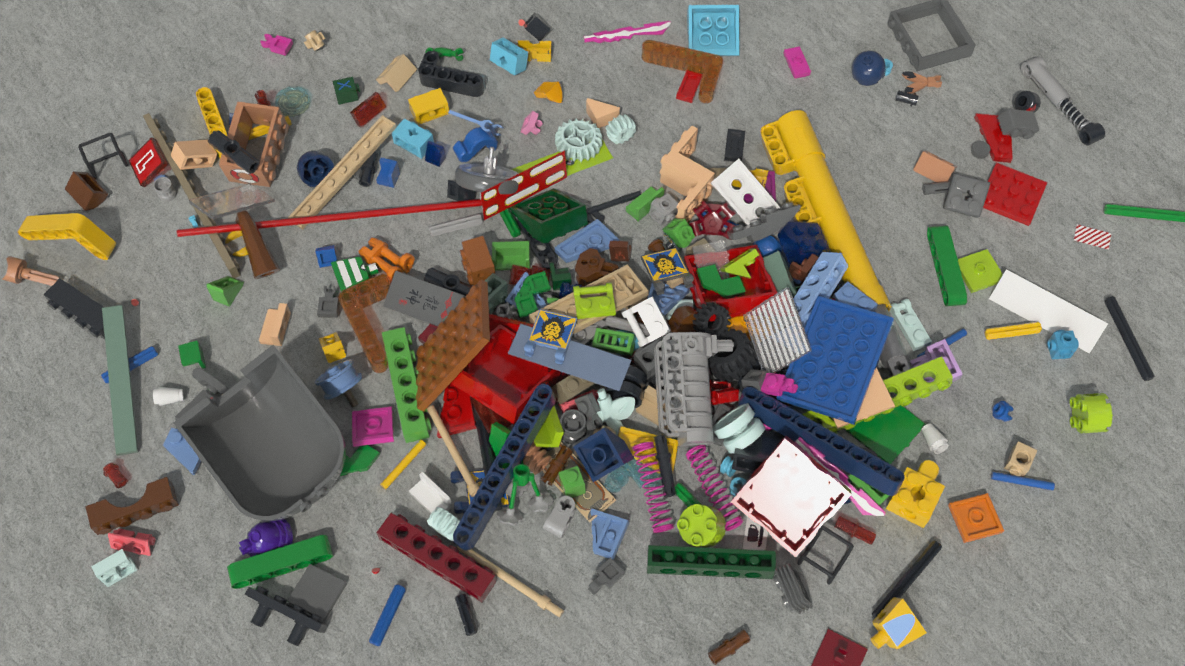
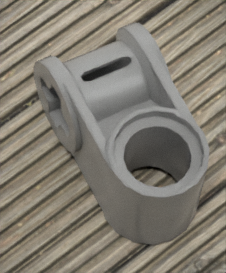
[543,496,575,538]

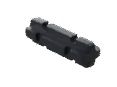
[455,594,477,636]

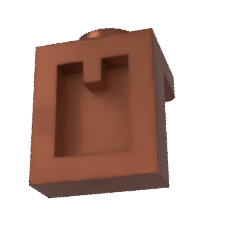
[609,241,632,262]
[789,254,819,282]

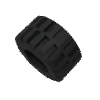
[708,329,757,382]

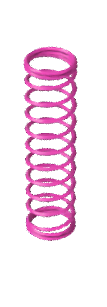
[632,442,675,533]
[686,445,744,531]

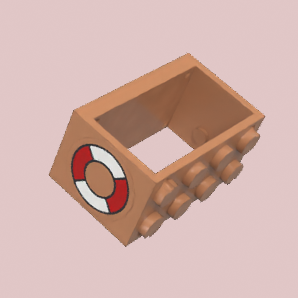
[219,102,289,187]

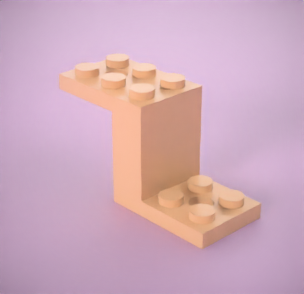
[660,126,715,223]

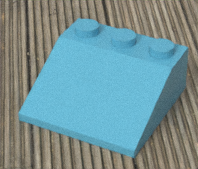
[687,5,739,56]

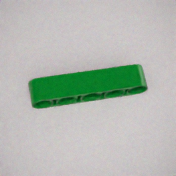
[927,225,967,307]
[227,535,333,589]

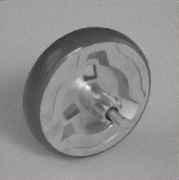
[455,147,519,210]

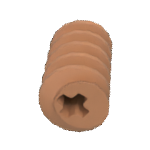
[513,431,552,475]

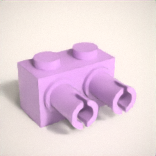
[910,339,963,382]

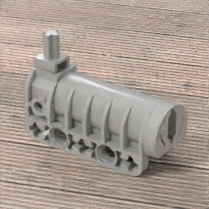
[654,332,734,447]

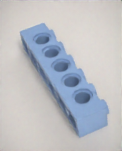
[770,252,848,352]

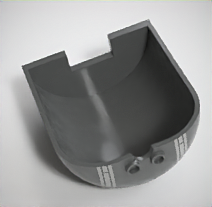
[173,345,346,521]

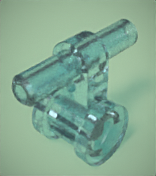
[605,462,646,493]

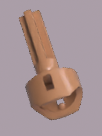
[2,256,60,286]

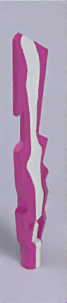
[583,21,671,43]
[794,437,886,516]

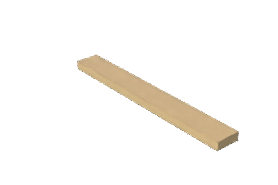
[288,115,397,230]

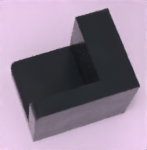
[524,12,551,41]
[447,180,476,201]

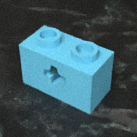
[490,37,528,75]
[392,118,434,159]

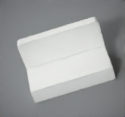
[409,472,452,514]

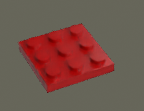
[983,162,1048,226]

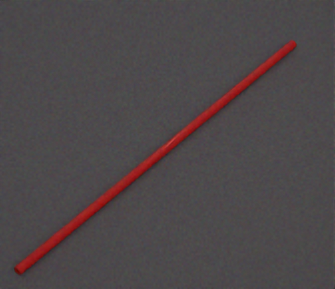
[177,199,482,237]

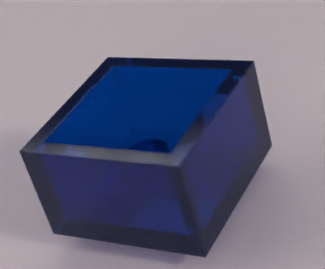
[777,221,831,265]

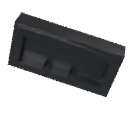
[724,129,745,162]

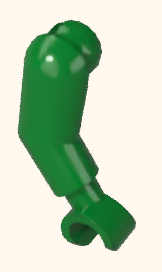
[425,47,464,61]

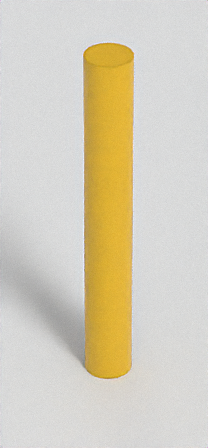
[380,440,426,490]

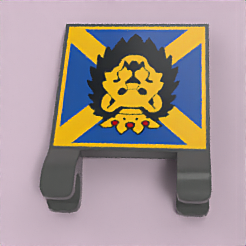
[641,248,694,295]

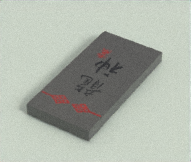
[383,271,466,326]

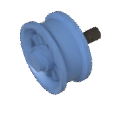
[315,359,363,408]

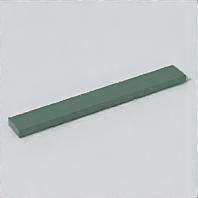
[102,305,138,456]

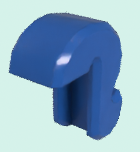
[453,127,498,162]

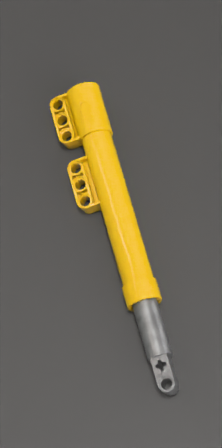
[760,110,916,390]

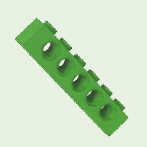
[382,327,432,443]

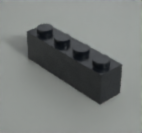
[43,278,105,340]

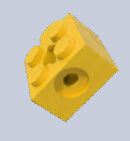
[886,460,945,528]

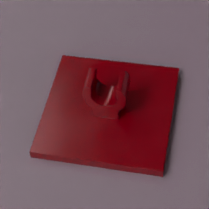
[811,629,868,666]

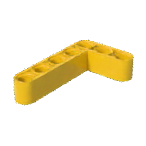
[17,213,116,260]

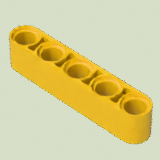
[196,87,228,159]

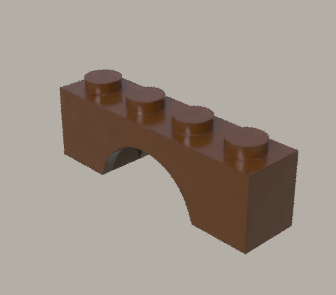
[85,477,179,535]

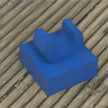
[315,245,338,268]

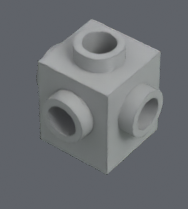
[649,193,678,226]

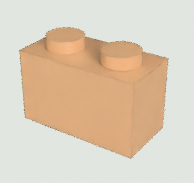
[171,140,217,170]

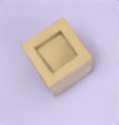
[1004,441,1037,477]

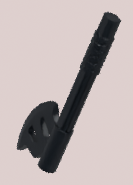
[584,191,641,227]

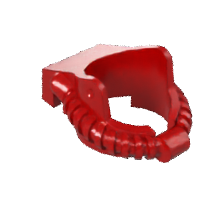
[709,380,739,406]

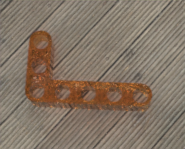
[641,40,723,103]
[338,274,391,373]

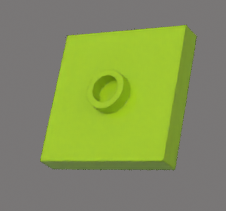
[958,249,1003,293]

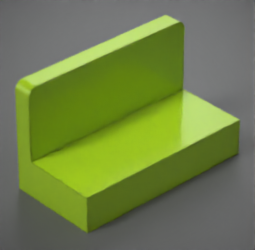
[534,406,564,448]

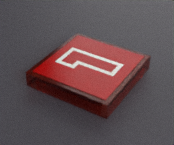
[128,137,168,187]

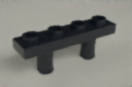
[244,586,328,646]

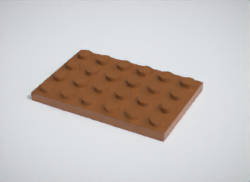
[416,280,490,411]

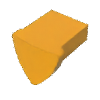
[533,82,562,103]

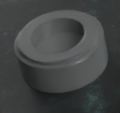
[971,141,990,159]

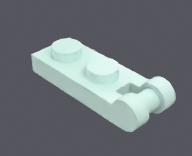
[890,299,932,351]

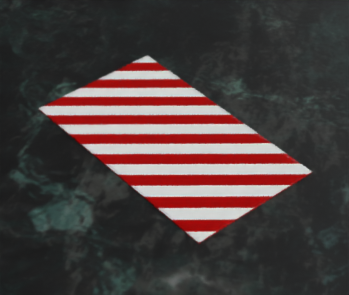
[1074,224,1111,250]

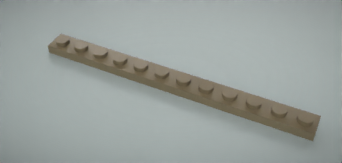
[143,113,240,279]

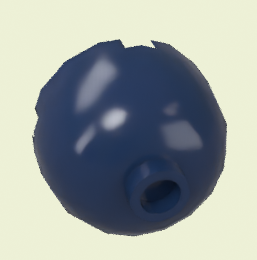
[851,50,886,86]
[296,150,334,187]

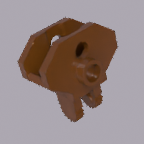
[575,248,620,287]

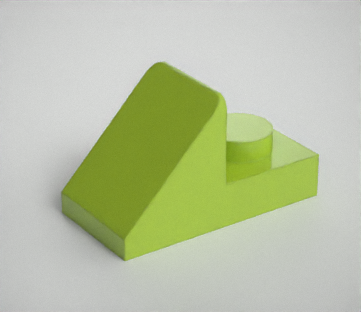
[719,249,759,278]

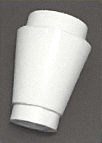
[153,387,184,406]
[922,424,949,454]

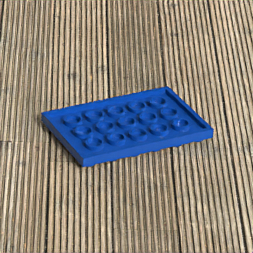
[777,296,894,425]

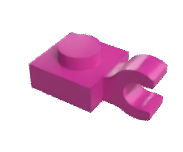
[761,373,798,396]

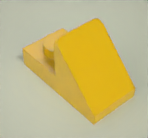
[319,332,346,363]

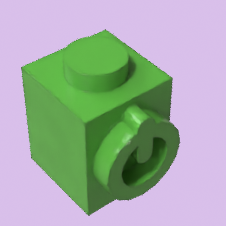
[662,218,695,248]

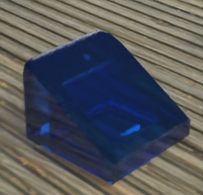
[425,141,446,167]

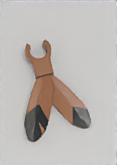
[902,71,942,94]

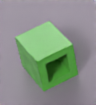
[558,466,586,498]

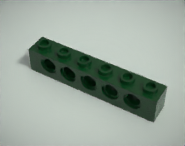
[647,545,776,579]

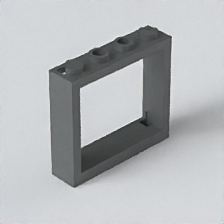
[888,0,976,71]

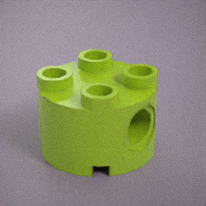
[1069,393,1113,434]
[677,504,726,547]

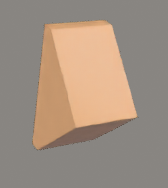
[586,98,620,128]

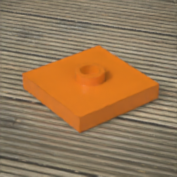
[948,493,1004,543]

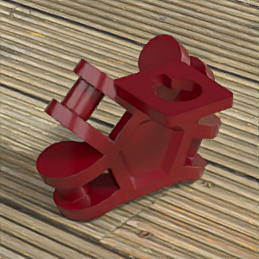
[688,200,736,240]

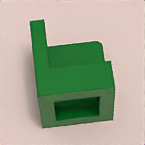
[178,340,206,369]

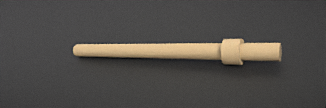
[427,405,486,505]
[457,546,564,618]

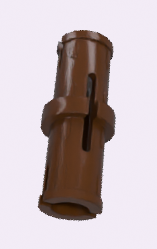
[541,445,573,486]
[707,629,751,665]

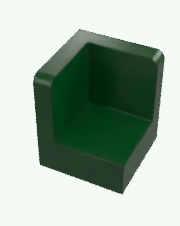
[550,263,572,291]

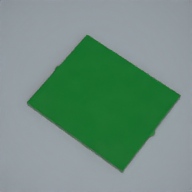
[833,397,926,464]

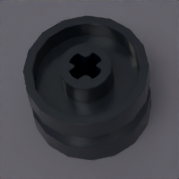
[601,366,647,408]

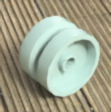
[713,404,765,453]

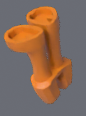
[358,237,415,282]

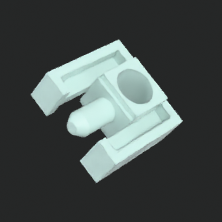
[91,549,138,587]

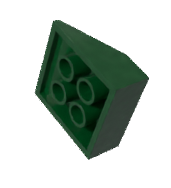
[510,188,588,243]

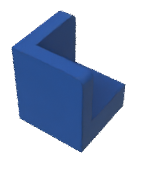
[376,158,400,188]

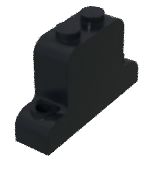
[732,430,794,474]

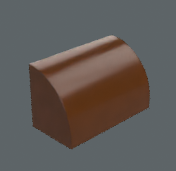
[65,171,108,211]

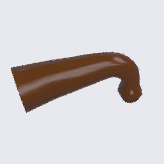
[235,209,280,279]

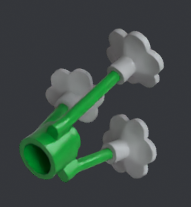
[497,464,554,526]

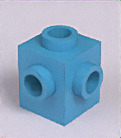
[1047,330,1079,360]

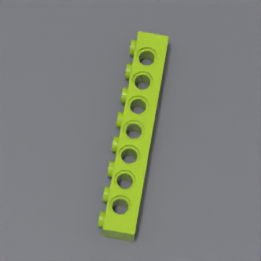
[802,356,953,434]

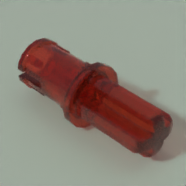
[834,516,876,545]

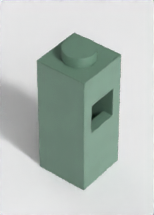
[763,251,797,302]

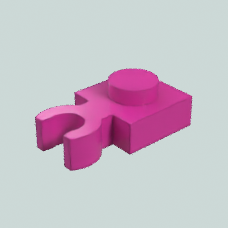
[260,34,293,56]

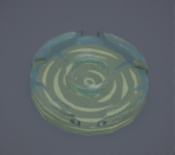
[275,86,310,117]

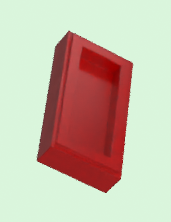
[676,70,703,103]

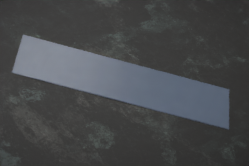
[508,324,631,391]

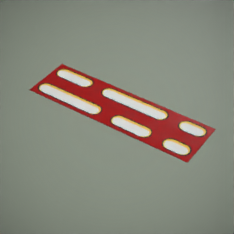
[481,150,567,221]

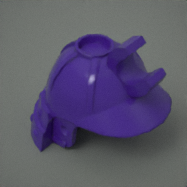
[239,519,293,557]

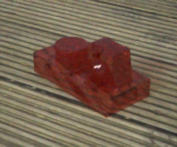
[350,92,386,127]

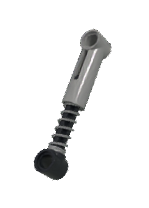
[1021,56,1105,146]

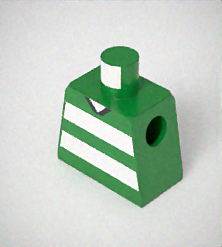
[331,257,379,300]

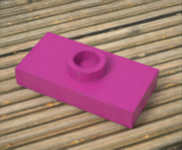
[783,46,811,79]

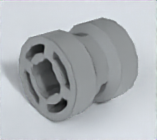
[153,177,176,202]

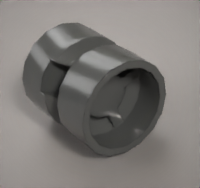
[560,409,586,444]

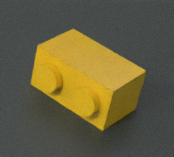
[408,88,449,125]

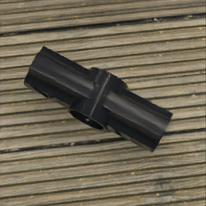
[208,130,260,174]
[424,267,472,296]

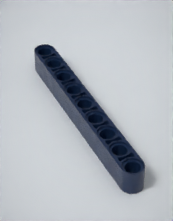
[453,384,556,551]
[738,387,905,496]

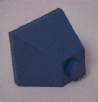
[573,427,635,482]

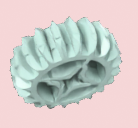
[555,118,602,162]

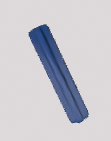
[101,346,158,383]
[369,584,406,646]

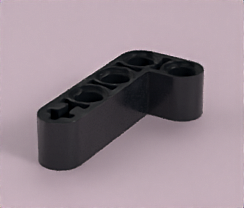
[418,51,484,97]

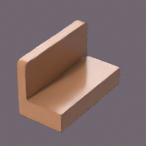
[913,150,958,183]

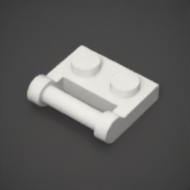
[622,296,671,347]

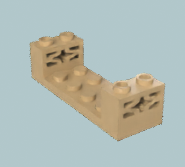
[529,264,648,335]

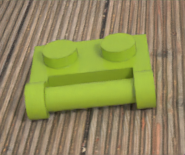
[573,282,616,319]

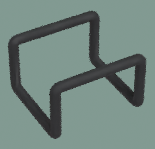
[78,133,128,179]
[797,525,854,585]

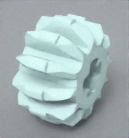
[605,114,636,144]
[427,507,460,541]

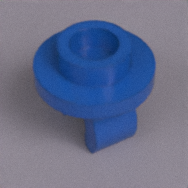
[993,401,1014,422]

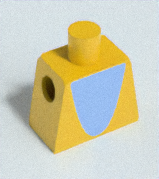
[870,597,927,649]

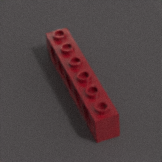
[376,513,496,603]

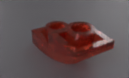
[509,265,550,285]

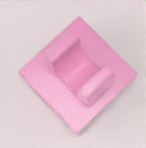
[520,111,543,135]

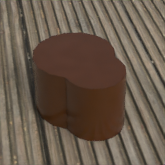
[667,305,698,339]

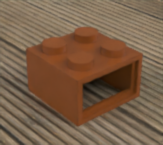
[460,236,495,286]

